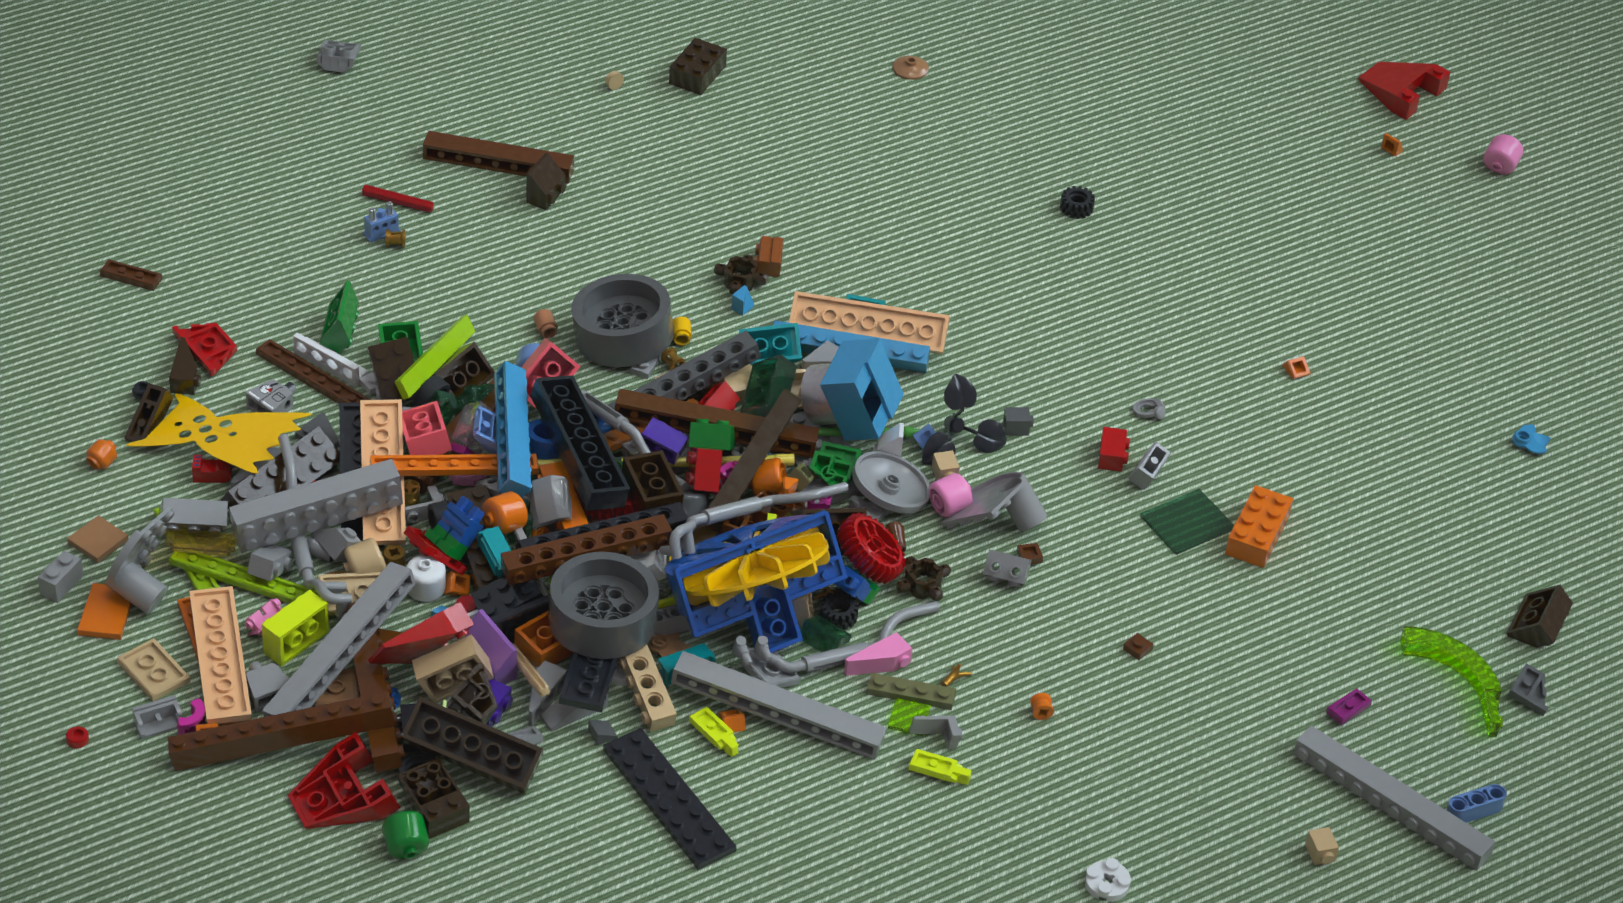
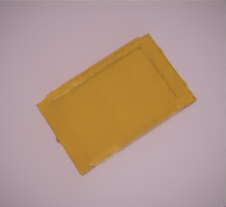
[165,529,236,556]

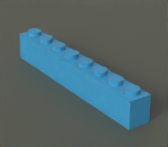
[774,320,930,373]
[494,361,532,498]

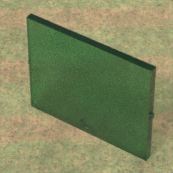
[1140,488,1234,555]

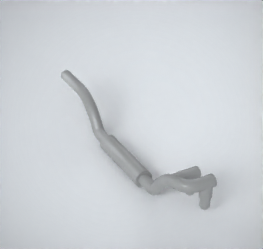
[574,377,688,492]
[278,434,352,618]
[659,482,848,559]
[733,601,940,673]

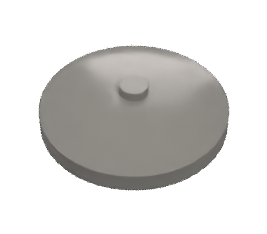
[852,451,930,513]

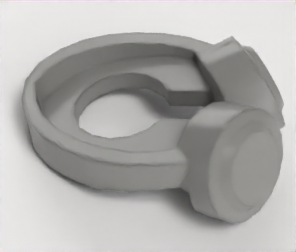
[1133,398,1166,420]

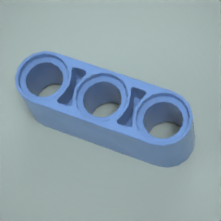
[1447,784,1507,823]

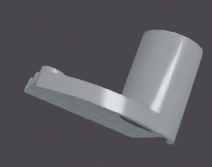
[941,472,1047,531]
[105,506,175,614]

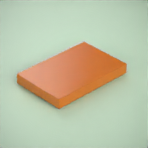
[77,583,132,640]

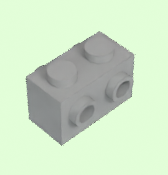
[983,549,1032,587]

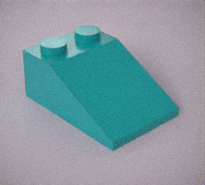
[739,323,802,374]

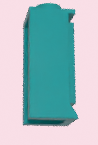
[478,526,511,579]
[658,643,716,688]

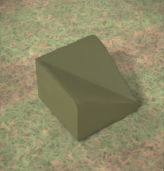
[787,463,816,491]

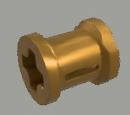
[385,229,406,247]
[661,347,686,371]

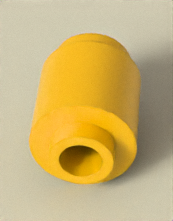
[673,317,692,346]

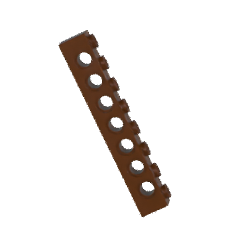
[501,514,672,586]

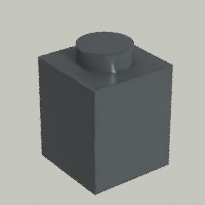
[1003,407,1034,436]

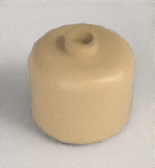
[343,538,386,574]

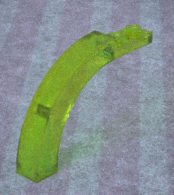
[1400,626,1503,737]

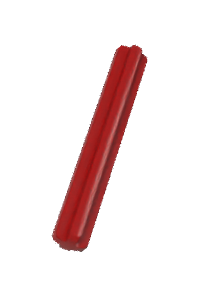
[362,184,434,213]

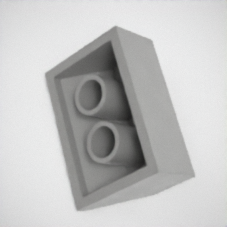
[159,498,228,534]

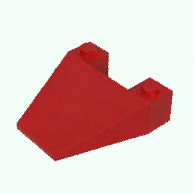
[1358,62,1451,120]
[368,602,474,664]
[288,732,401,829]

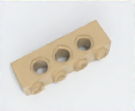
[618,644,677,732]

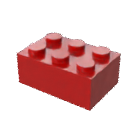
[684,447,722,492]

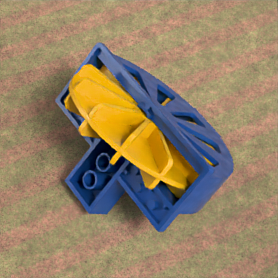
[665,510,848,653]

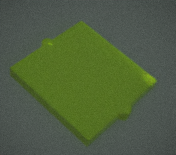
[888,698,931,736]

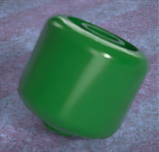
[382,811,430,859]

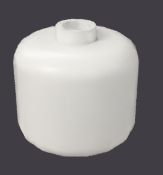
[406,555,446,602]

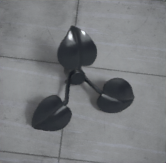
[922,374,1007,465]

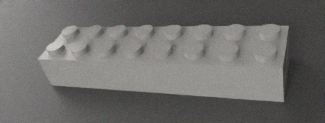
[229,459,403,553]

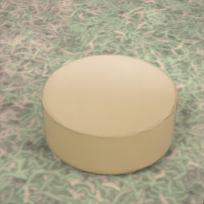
[605,71,624,90]

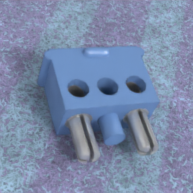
[363,201,400,243]

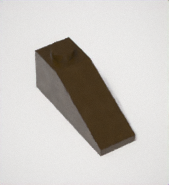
[169,337,201,395]
[124,383,174,442]

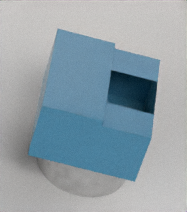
[801,338,904,441]

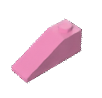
[844,632,912,676]

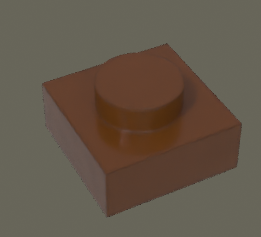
[1017,543,1043,565]
[1123,633,1154,660]

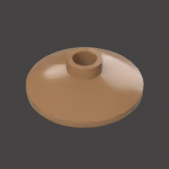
[893,56,929,80]

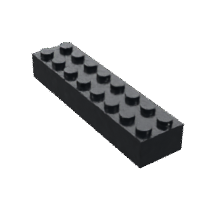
[530,375,630,511]

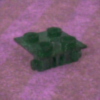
[446,383,495,417]

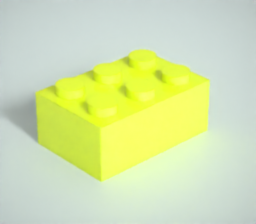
[262,590,329,667]

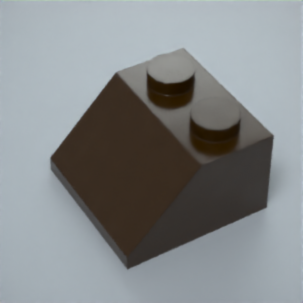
[526,153,566,210]

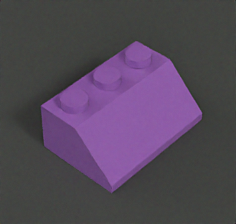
[465,609,517,684]

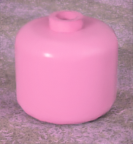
[1483,134,1524,175]
[928,473,973,518]

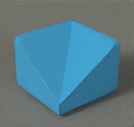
[732,285,754,316]

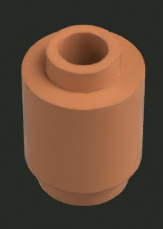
[533,309,558,338]

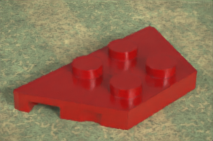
[172,323,237,377]
[404,526,467,575]

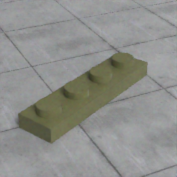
[867,673,956,710]

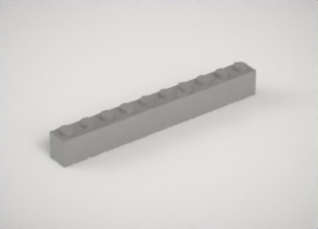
[262,562,416,717]
[671,651,887,760]
[1293,725,1496,871]

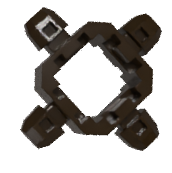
[714,254,768,294]
[896,556,951,601]

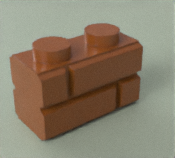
[754,236,783,277]

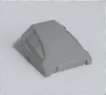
[317,39,361,72]
[529,475,572,530]

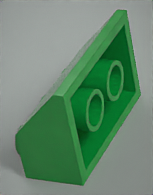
[319,280,359,354]

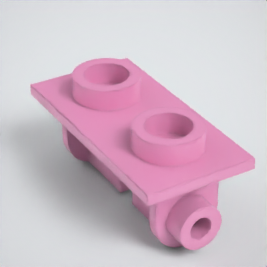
[245,598,282,636]

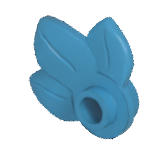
[1512,424,1550,454]

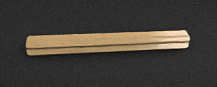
[513,644,550,697]

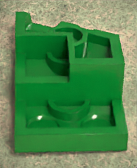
[809,441,863,495]

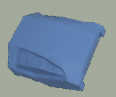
[473,406,497,454]

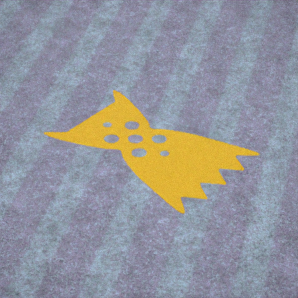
[126,394,312,474]

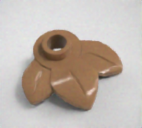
[648,632,691,657]

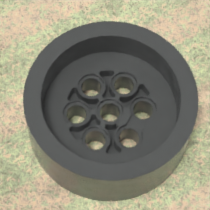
[571,274,674,367]
[548,552,659,659]

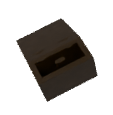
[398,758,470,839]

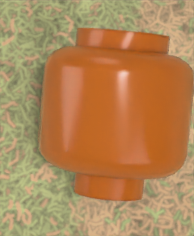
[86,439,117,470]

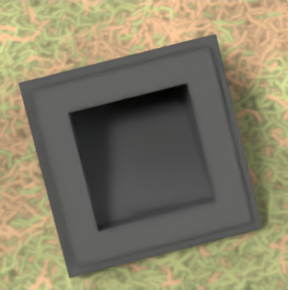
[588,720,618,745]

